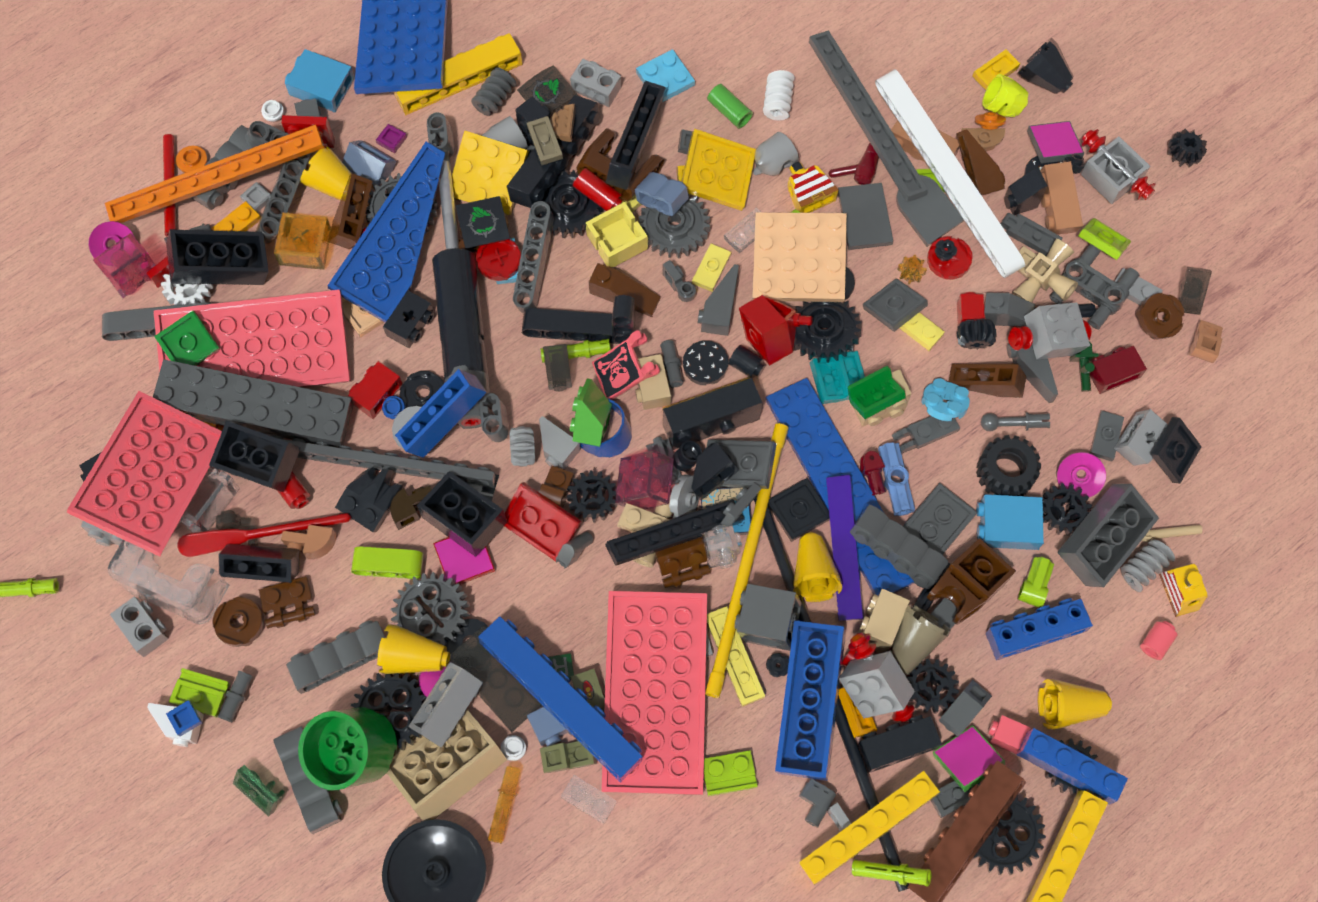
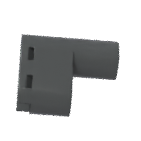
[556,532,593,569]
[799,779,836,828]

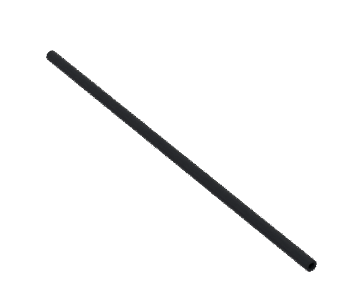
[754,494,909,892]

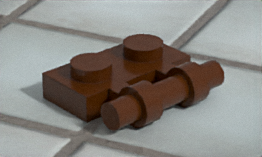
[655,538,711,588]
[258,576,316,629]

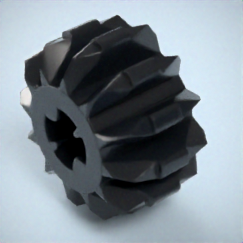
[1168,128,1207,167]
[957,318,997,350]

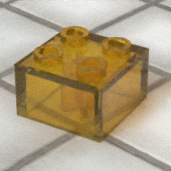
[274,213,331,270]

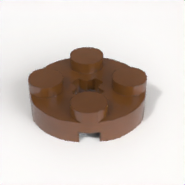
[1136,293,1185,340]
[212,597,264,647]

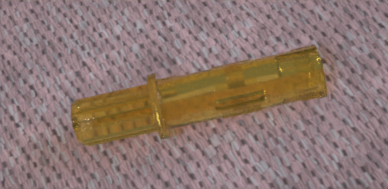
[488,766,520,844]

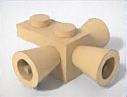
[1012,239,1078,303]
[617,492,691,568]

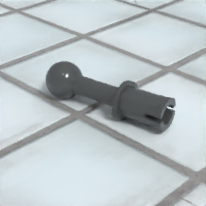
[981,412,1050,431]

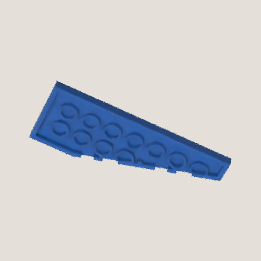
[327,141,445,323]

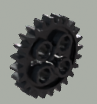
[351,673,427,753]
[972,795,1046,875]

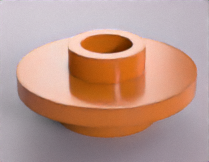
[975,112,1006,130]
[176,145,208,173]

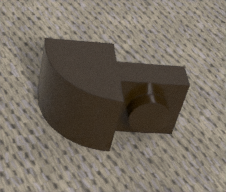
[390,485,432,530]

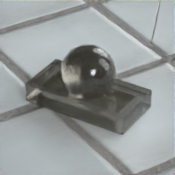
[1179,266,1212,315]

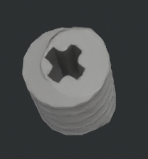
[1121,540,1175,592]

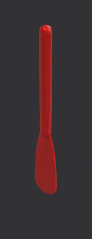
[177,513,351,557]

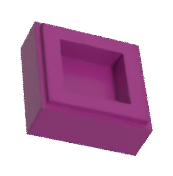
[376,124,407,154]

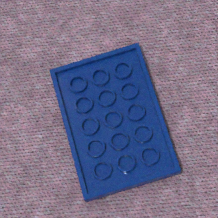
[354,0,448,94]

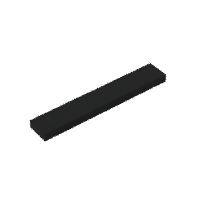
[605,499,744,566]

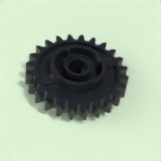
[537,170,604,238]
[794,301,862,363]

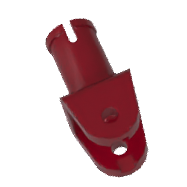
[859,451,886,496]

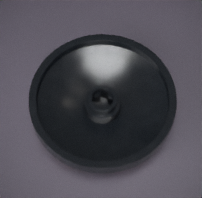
[382,819,487,902]

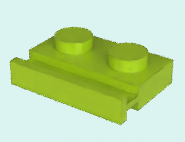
[169,668,231,718]
[703,750,758,797]

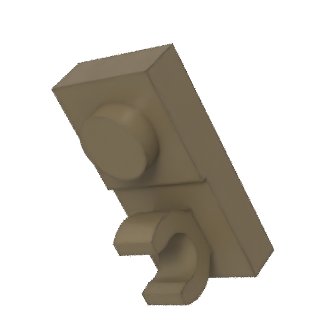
[527,116,563,165]

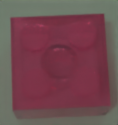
[93,233,155,298]
[615,450,674,510]

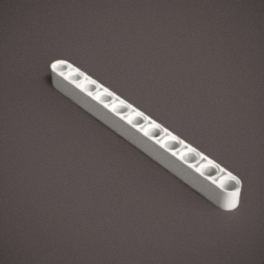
[875,69,1025,278]

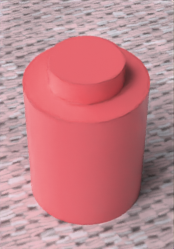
[1140,621,1178,660]

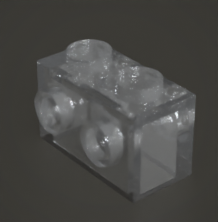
[703,525,742,569]

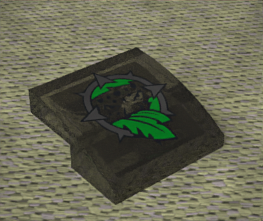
[517,65,579,118]

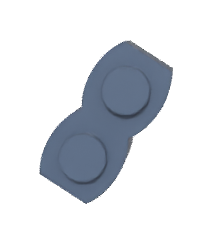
[635,172,689,216]

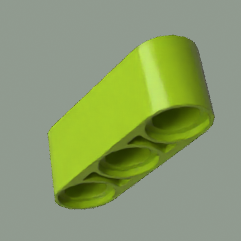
[351,547,424,579]

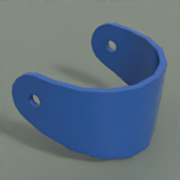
[580,398,632,458]

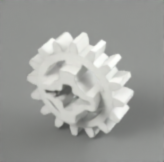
[161,274,213,305]

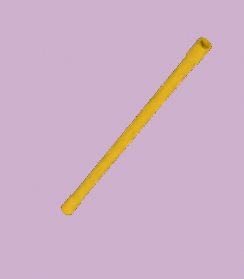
[705,423,788,698]

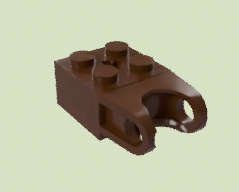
[926,538,1016,625]

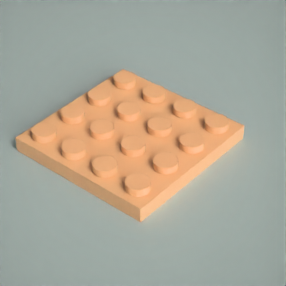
[753,212,846,302]

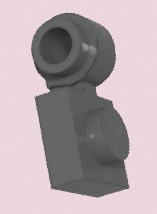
[662,260,696,302]

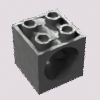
[735,584,802,651]

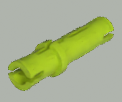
[540,339,610,363]
[0,578,59,597]
[852,859,931,886]

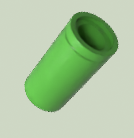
[707,84,753,129]

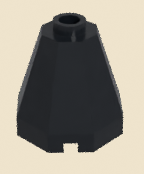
[1018,37,1074,94]

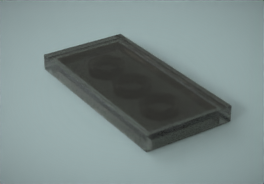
[449,625,542,733]

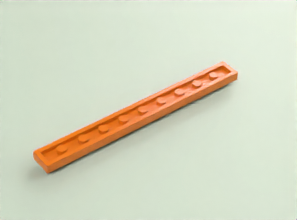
[105,125,324,223]

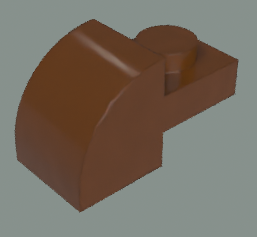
[539,465,574,508]

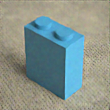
[285,49,355,113]
[976,494,1044,550]

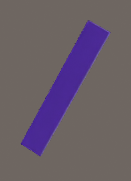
[826,475,864,621]

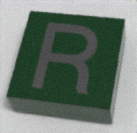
[548,653,574,680]

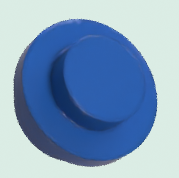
[382,396,406,419]

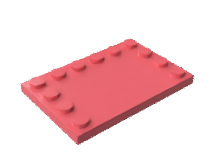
[67,391,222,557]

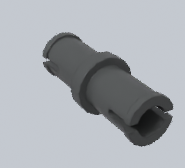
[660,340,683,388]
[217,671,253,723]

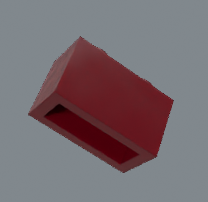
[1090,345,1147,394]

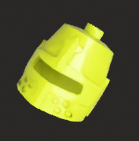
[982,74,1028,117]

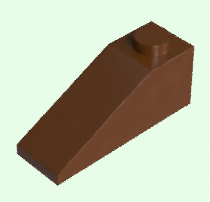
[956,129,1005,196]
[328,173,372,249]
[589,263,661,317]
[948,364,1027,398]

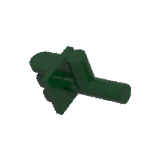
[1069,341,1099,392]

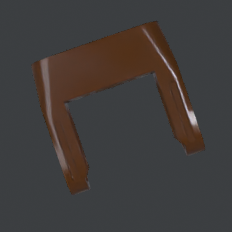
[576,128,665,201]

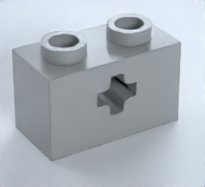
[1114,409,1168,466]

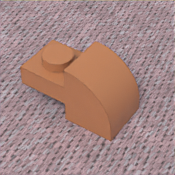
[1189,320,1223,363]
[281,525,337,559]

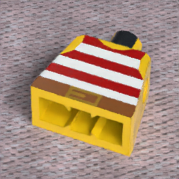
[787,161,838,213]
[1159,563,1208,617]

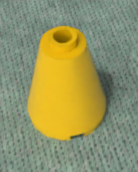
[300,147,351,200]
[793,532,842,602]
[377,624,450,674]
[1037,679,1112,730]

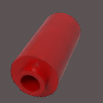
[573,168,623,211]
[277,471,310,509]

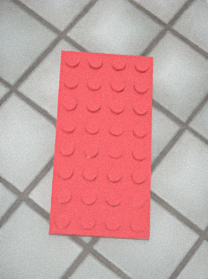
[154,290,351,388]
[601,591,707,795]

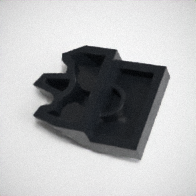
[335,467,403,532]

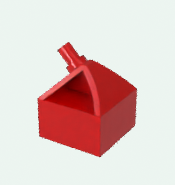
[739,295,813,366]

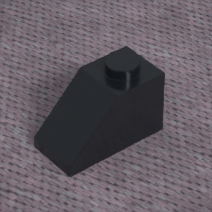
[1004,167,1048,215]
[691,442,739,500]

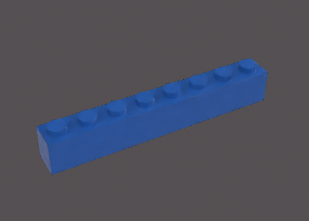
[478,616,643,783]

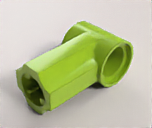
[1017,557,1054,608]

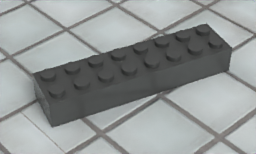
[153,359,353,448]

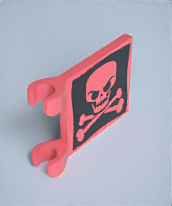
[592,330,660,400]

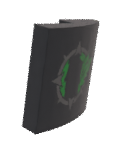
[455,196,510,249]

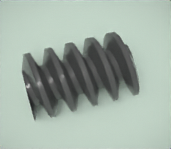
[471,68,517,116]

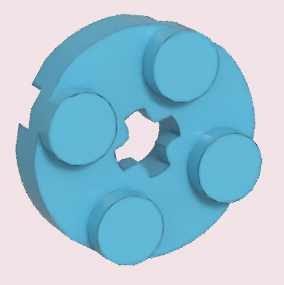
[921,378,970,421]

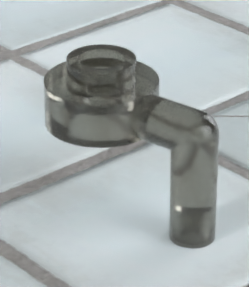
[216,510,258,546]

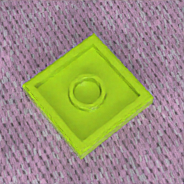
[1078,218,1131,260]

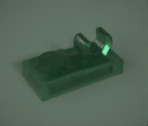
[233,765,285,817]

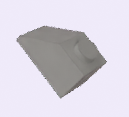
[539,416,581,470]

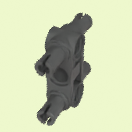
[1050,244,1140,330]

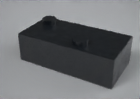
[166,229,269,285]
[663,378,762,450]

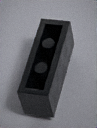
[219,544,299,583]
[858,715,942,773]

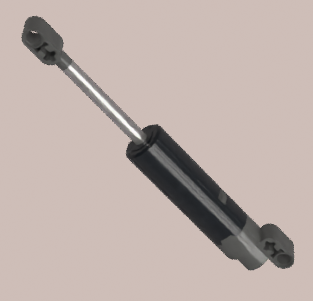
[427,112,509,442]

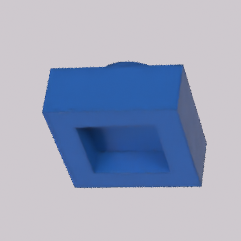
[166,700,202,737]

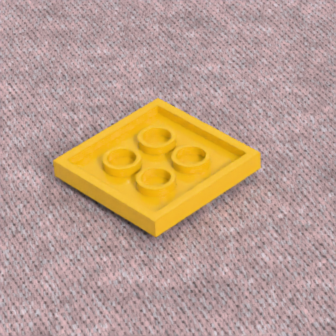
[681,129,756,211]
[452,130,529,215]

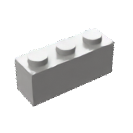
[408,662,483,748]

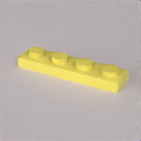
[707,606,765,707]

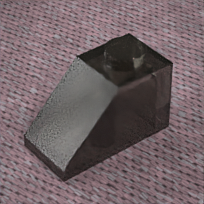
[543,344,572,392]

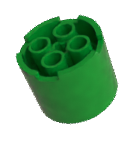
[298,707,397,790]

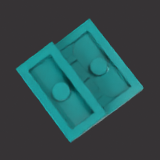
[809,351,865,404]

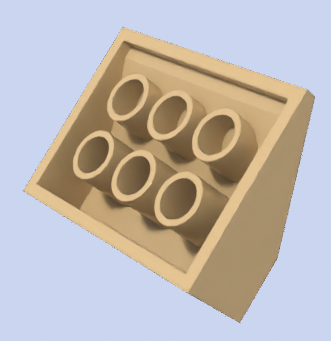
[387,709,507,821]

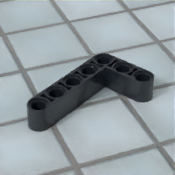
[521,295,635,344]

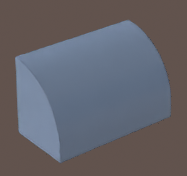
[342,140,396,186]

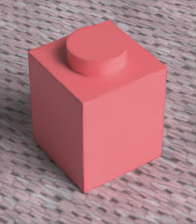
[988,715,1031,755]

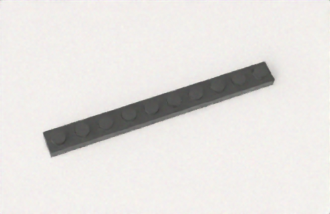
[809,30,928,202]
[270,435,496,488]

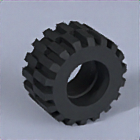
[976,435,1041,496]

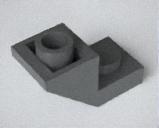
[938,680,992,737]

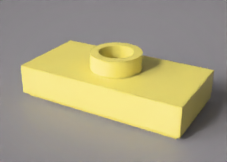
[692,244,731,292]

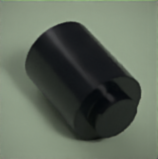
[728,345,765,378]

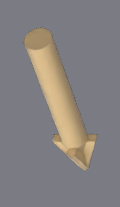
[1141,525,1202,542]

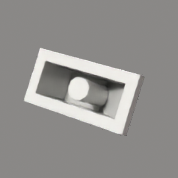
[147,703,204,747]

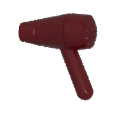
[828,143,879,185]

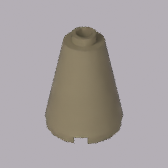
[891,604,951,674]

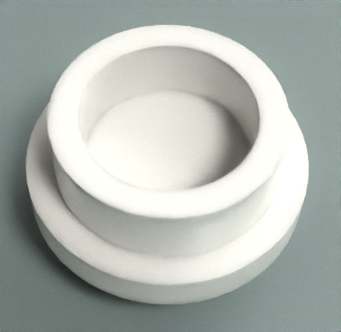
[261,100,284,122]
[501,735,526,761]

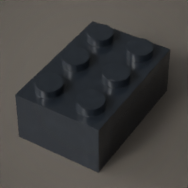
[209,420,301,492]
[417,471,507,557]

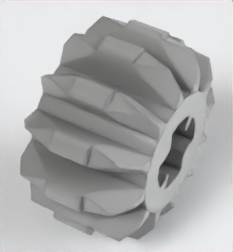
[509,426,535,467]

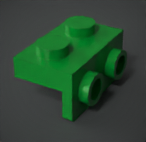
[847,366,906,419]

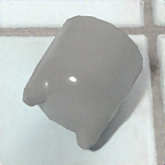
[482,116,528,149]
[753,132,799,176]

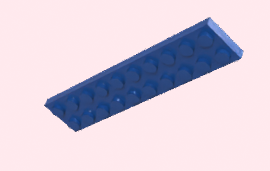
[765,378,914,596]

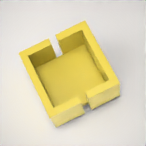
[586,202,648,268]

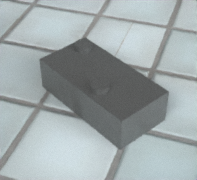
[1057,484,1159,588]

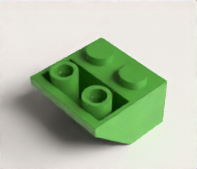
[570,378,612,447]

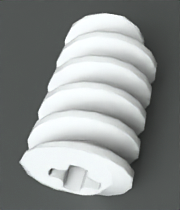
[763,70,795,121]

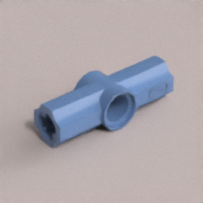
[878,442,915,516]

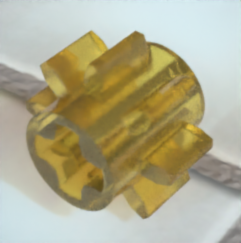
[897,255,927,284]

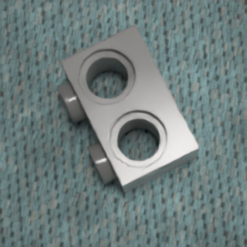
[570,59,621,107]
[110,596,168,657]

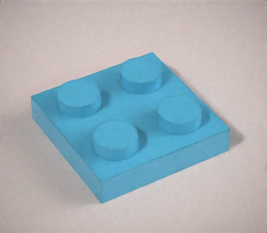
[636,49,695,102]

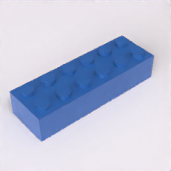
[775,621,846,781]

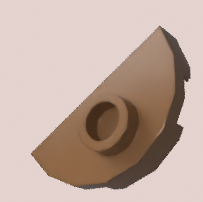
[550,104,576,142]
[961,128,1006,151]

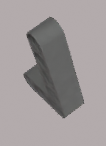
[245,121,311,243]

